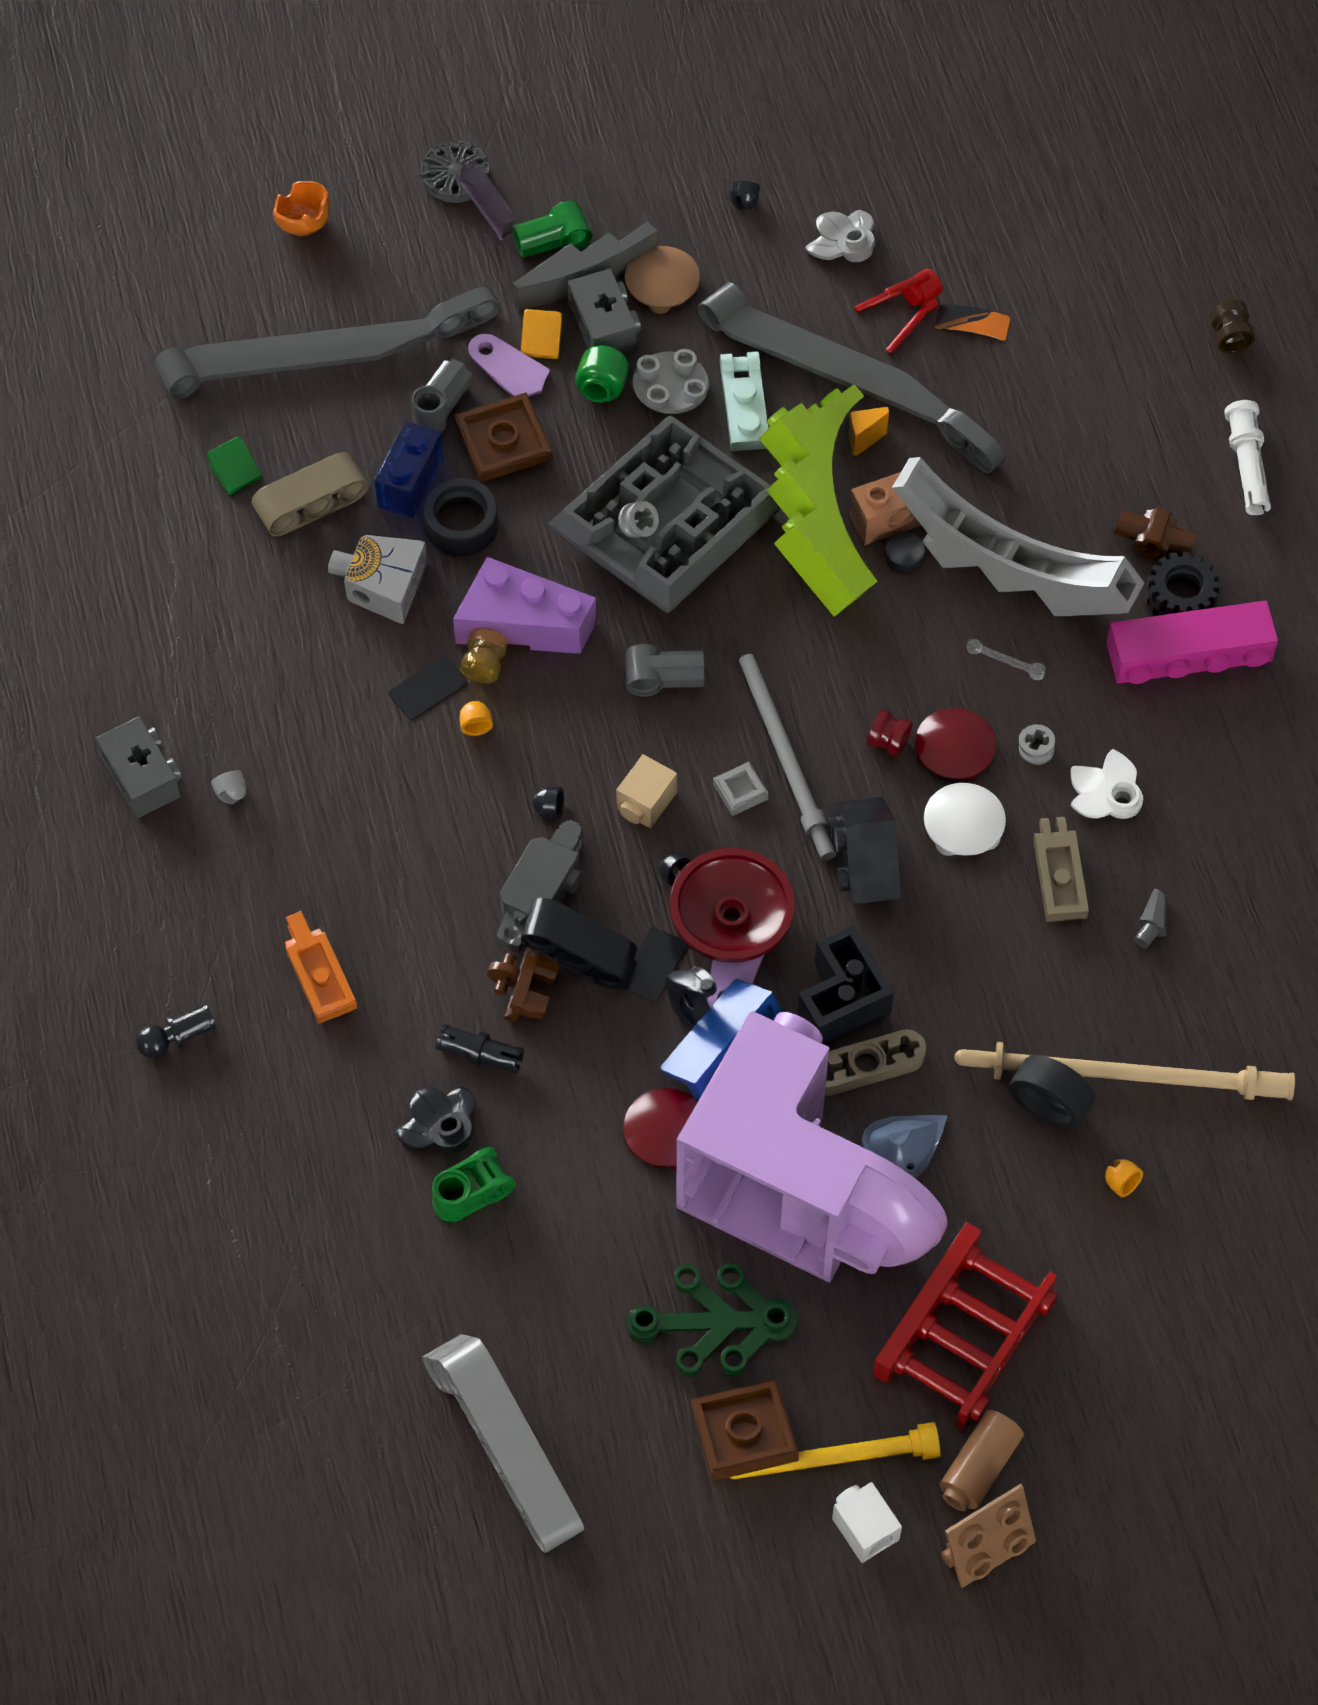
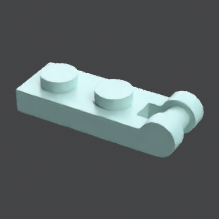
[720,352,768,451]

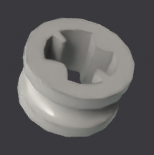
[618,501,659,538]
[1019,724,1055,765]

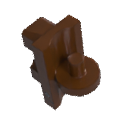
[487,948,559,1023]

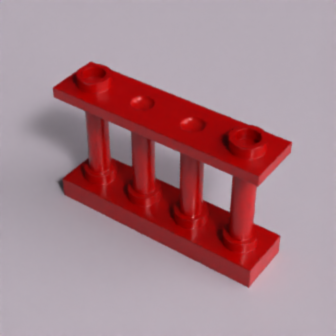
[873,1222,1058,1430]

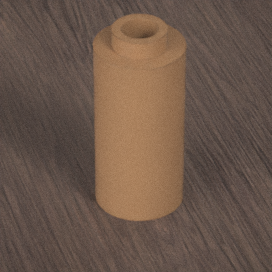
[939,1410,1024,1511]

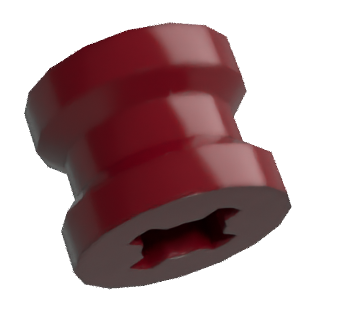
[866,709,913,759]

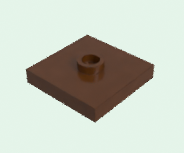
[454,392,553,483]
[690,1379,799,1481]

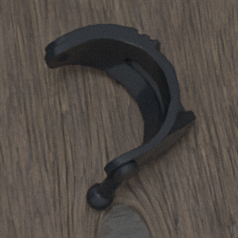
[666,966,717,1028]

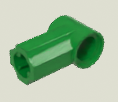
[512,200,593,258]

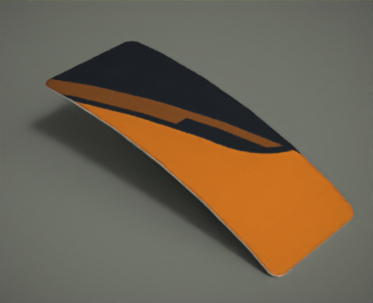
[935,304,1010,341]

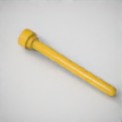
[729,1422,941,1479]

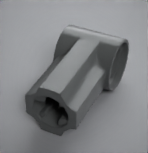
[412,358,473,437]
[625,644,704,697]

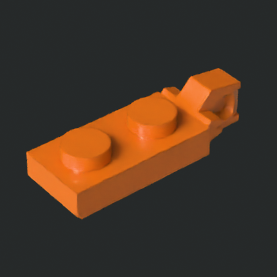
[285,911,358,1024]

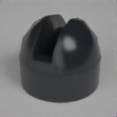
[730,181,760,210]
[532,786,564,820]
[658,852,692,887]

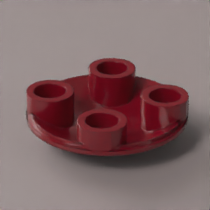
[915,708,996,783]
[623,1088,698,1170]

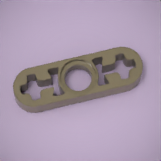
[825,1029,926,1096]

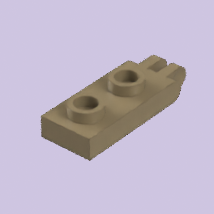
[1034,817,1089,922]

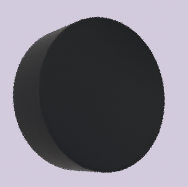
[885,532,925,573]

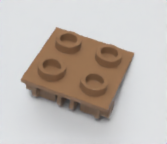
[941,1484,1036,1588]

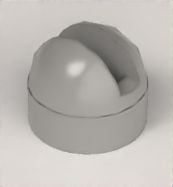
[211,770,246,804]

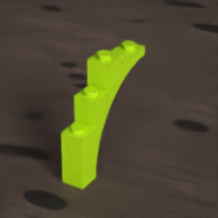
[759,384,878,617]

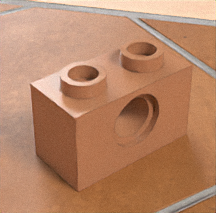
[849,472,922,545]

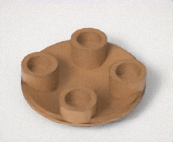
[625,246,700,314]

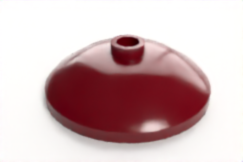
[670,848,795,963]

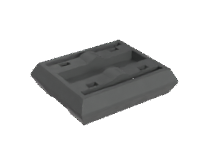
[548,415,781,614]

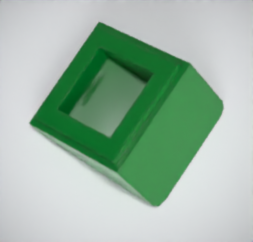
[207,436,263,496]

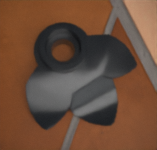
[395,1086,476,1153]

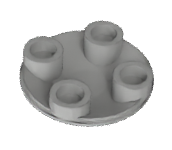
[633,349,709,414]

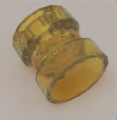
[460,628,508,683]

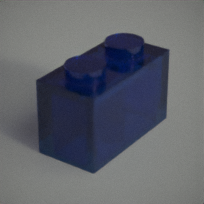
[374,420,444,518]

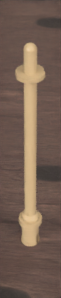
[954,1042,1295,1100]

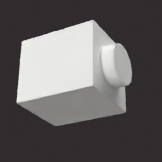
[832,1482,902,1563]

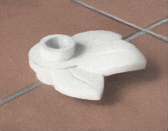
[1070,749,1143,819]

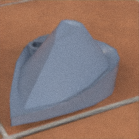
[861,1115,947,1179]

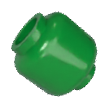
[575,345,629,403]

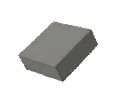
[713,762,768,816]

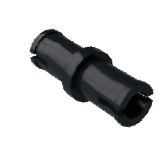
[436,1024,524,1074]

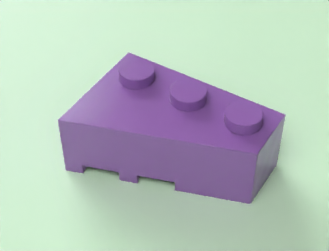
[453,557,597,654]

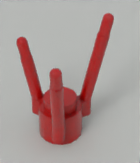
[854,268,943,354]

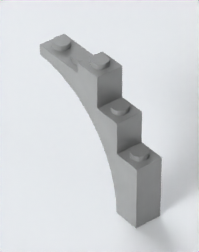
[892,457,1144,616]

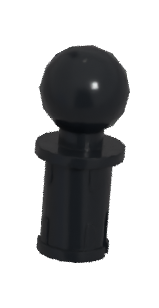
[136,1004,217,1058]

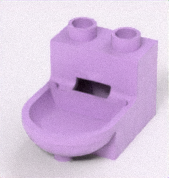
[676,1010,947,1283]

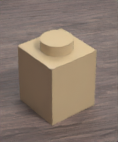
[616,754,677,829]

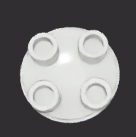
[924,783,1006,856]

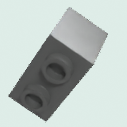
[568,268,641,353]
[96,716,182,819]

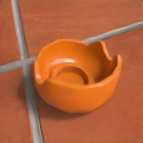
[273,181,330,236]

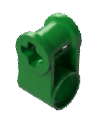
[432,1147,516,1222]

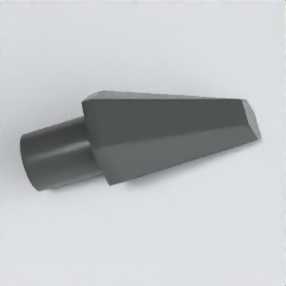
[1134,888,1167,949]

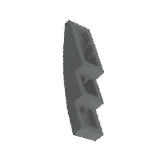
[513,221,658,311]

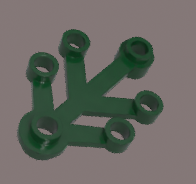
[627,1263,798,1377]

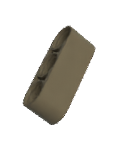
[251,452,370,536]

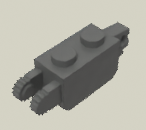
[496,819,583,954]

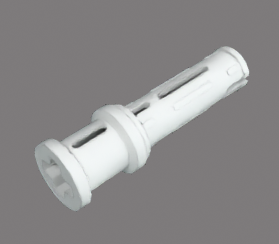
[1224,400,1271,515]

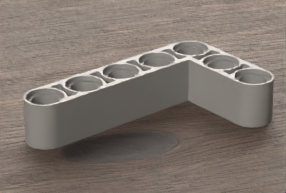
[422,1334,584,1553]

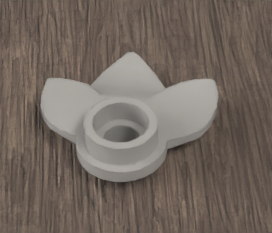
[805,210,875,262]

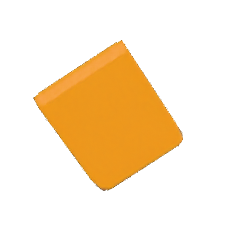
[521,309,563,359]
[848,407,889,456]

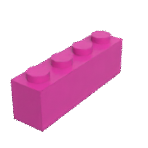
[1106,600,1278,684]

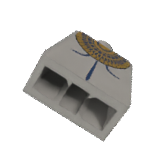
[328,535,427,624]

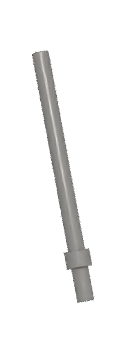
[739,654,836,861]

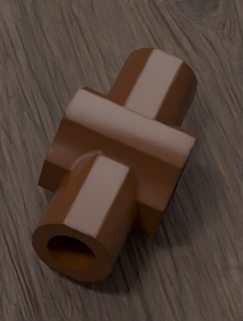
[1114,507,1197,560]

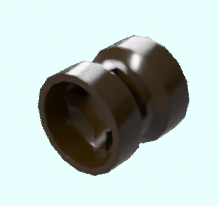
[1210,300,1255,354]

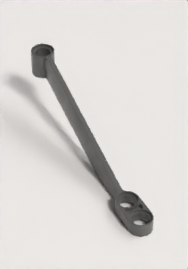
[698,282,1005,474]
[154,286,501,399]

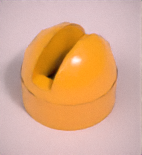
[459,701,493,736]
[1105,1159,1143,1197]

